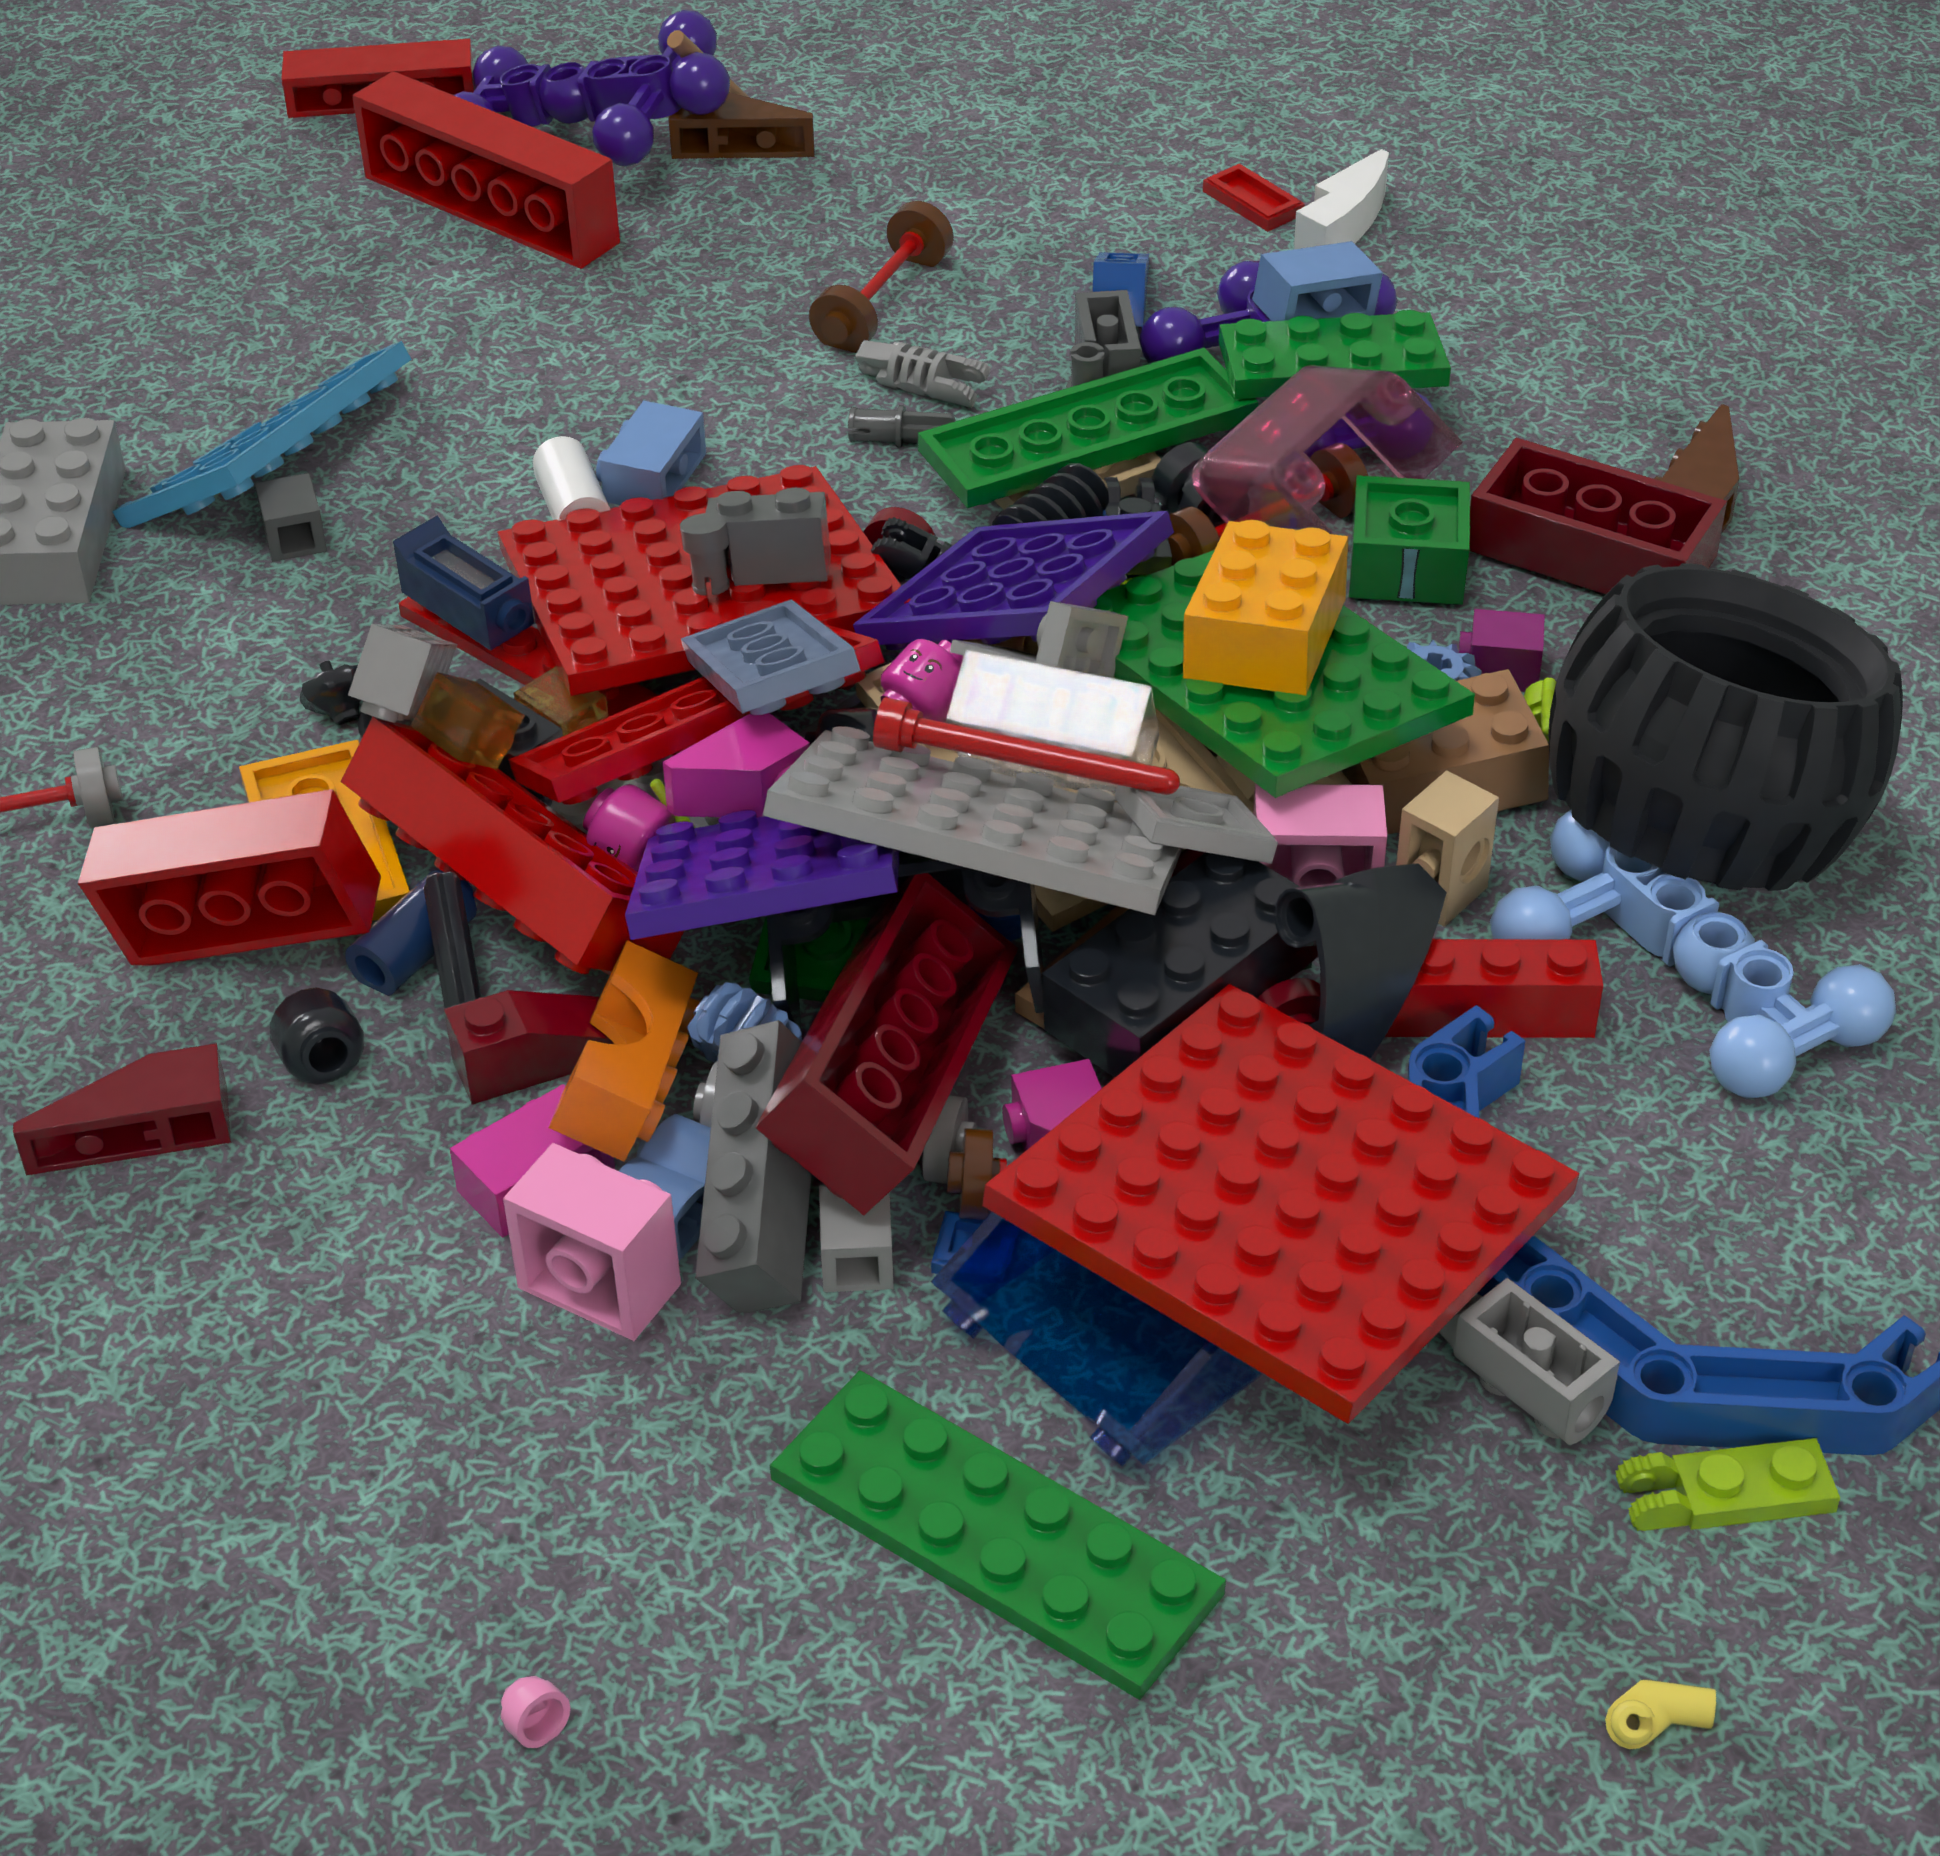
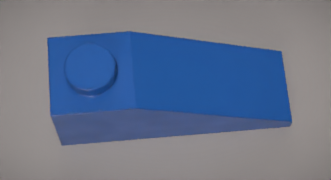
[1093,252,1149,327]

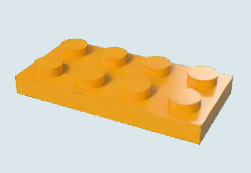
[239,739,410,921]

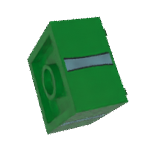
[1349,475,1470,605]

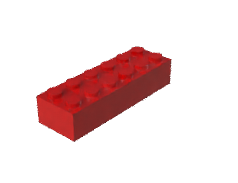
[352,71,620,269]
[340,717,685,975]

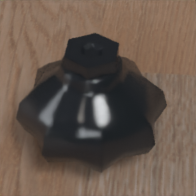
[300,661,361,725]

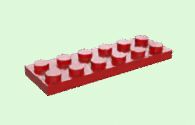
[508,625,884,805]

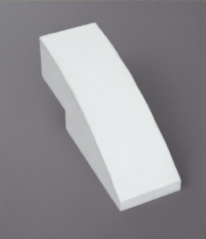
[1294,149,1389,249]

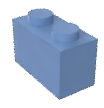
[1253,241,1383,321]
[596,400,706,505]

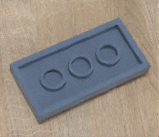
[681,599,861,715]

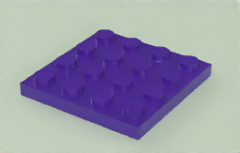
[853,511,1174,650]
[625,810,900,940]

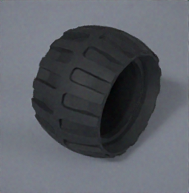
[1548,563,1903,891]

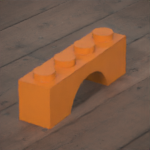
[548,940,700,1162]

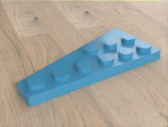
[112,341,412,528]

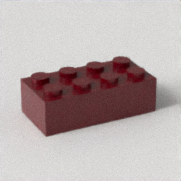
[1469,437,1727,594]

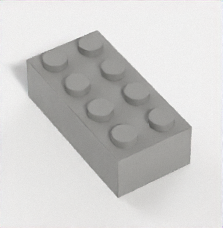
[0,418,126,605]

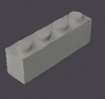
[348,624,458,723]

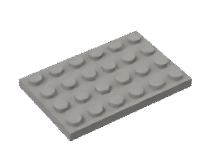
[763,726,1183,915]

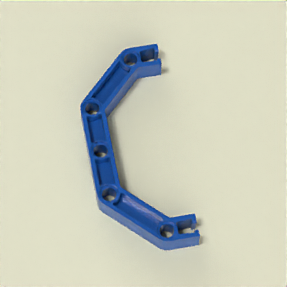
[1407,1005,1940,1455]

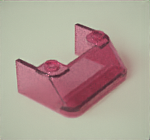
[1192,365,1463,552]

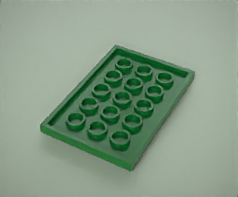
[1094,550,1475,798]

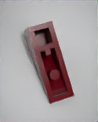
[444,990,614,1105]
[13,1043,231,1176]

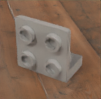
[950,601,1128,695]

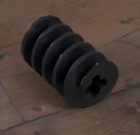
[992,463,1109,526]

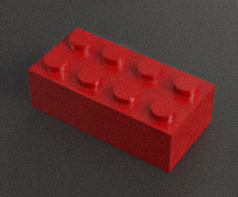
[78,789,381,966]

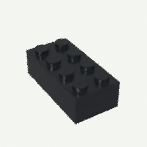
[1042,852,1318,1077]

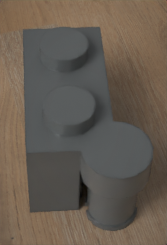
[1066,290,1141,388]
[680,488,831,595]

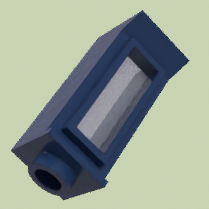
[393,515,535,651]

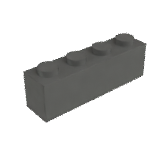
[695,1020,811,1313]

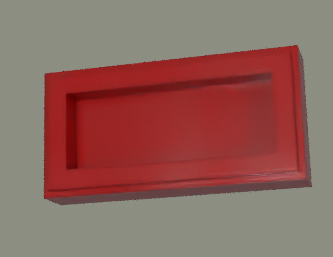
[1203,163,1305,232]

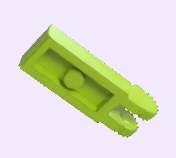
[1615,1438,1840,1531]

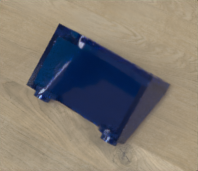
[931,1212,1263,1467]

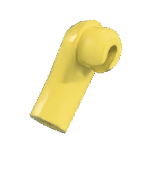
[1605,1680,1716,1749]

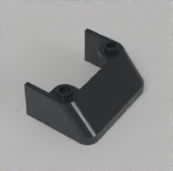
[767,851,1044,1037]

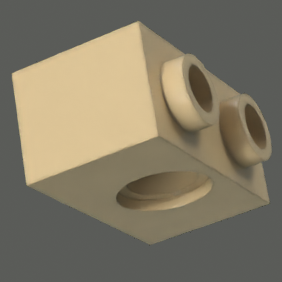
[1396,770,1499,927]

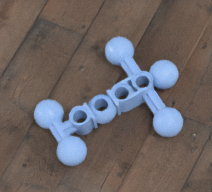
[1490,810,1896,1099]

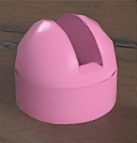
[501,1676,570,1748]

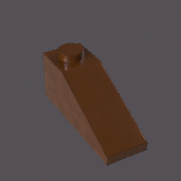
[668,92,815,159]

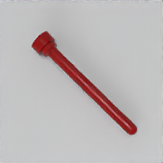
[873,697,1180,795]

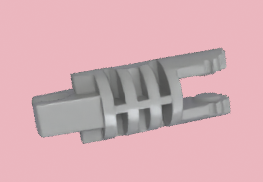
[856,340,991,408]

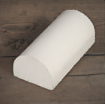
[533,436,610,521]

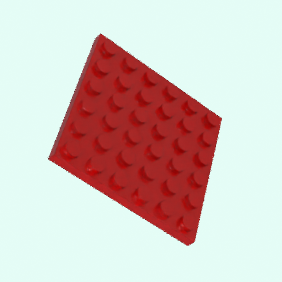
[497,465,911,696]
[982,984,1580,1424]

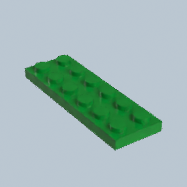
[918,348,1258,509]
[770,1370,1226,1700]

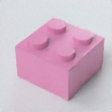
[1253,784,1387,887]
[503,1143,681,1341]

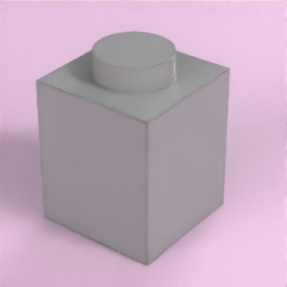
[819,1186,894,1292]

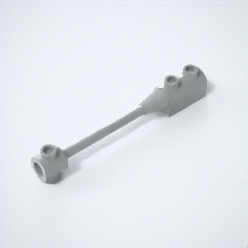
[1439,1278,1620,1445]

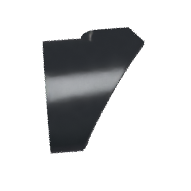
[1274,863,1447,1059]

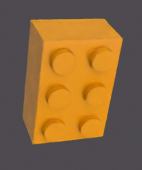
[1183,520,1348,696]

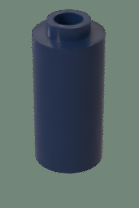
[345,870,477,996]

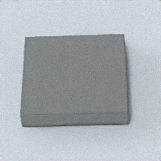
[1114,785,1278,864]

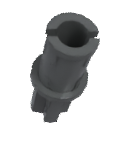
[848,405,956,447]

